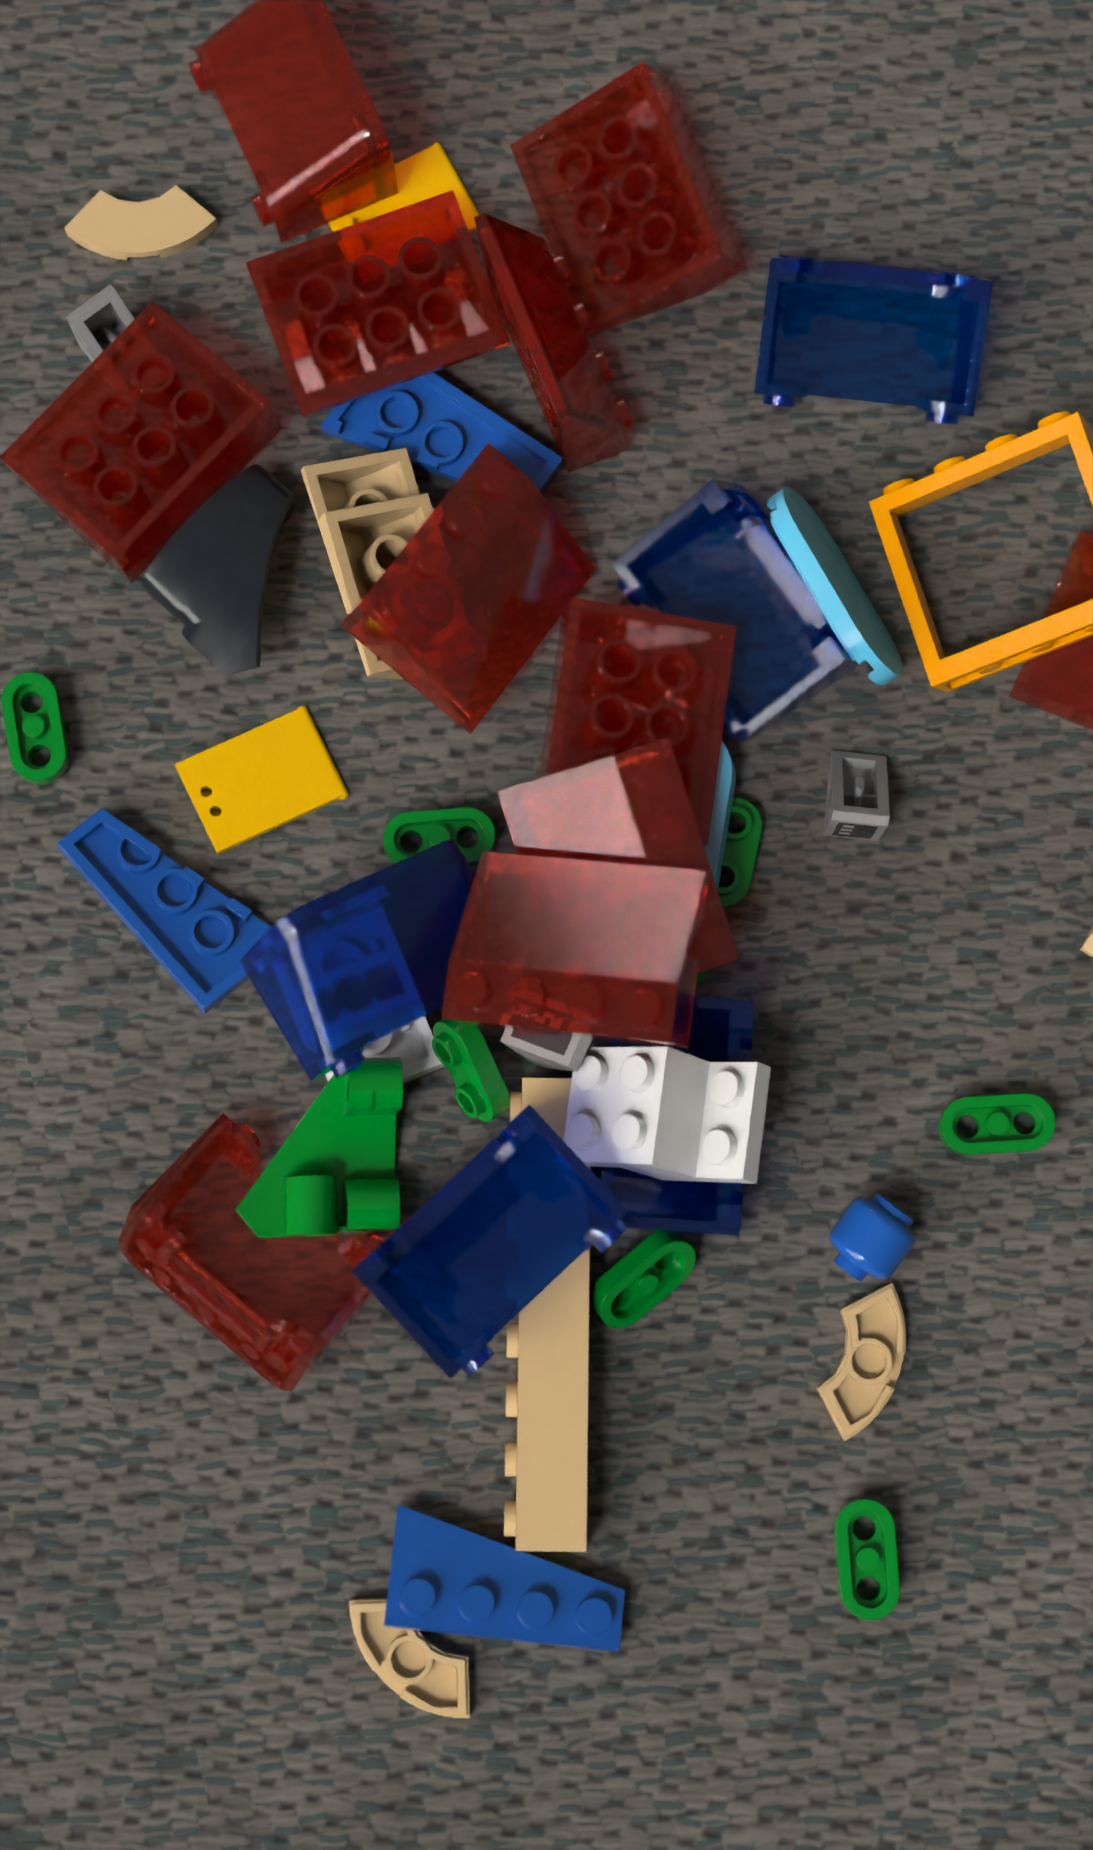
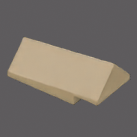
[301,448,474,679]

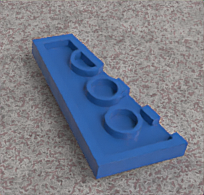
[321,340,563,508]
[58,808,281,1014]
[383,1505,625,1652]

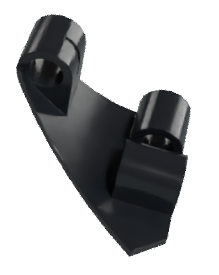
[142,464,298,675]

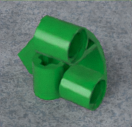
[235,1057,403,1239]

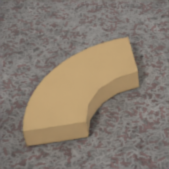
[64,185,218,260]
[816,1283,906,1441]
[349,1598,470,1718]

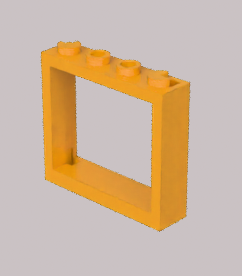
[869,411,1093,693]

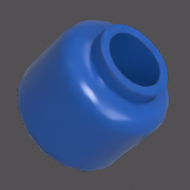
[829,1193,916,1282]

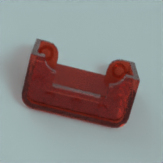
[188,0,399,243]
[119,1113,399,1391]

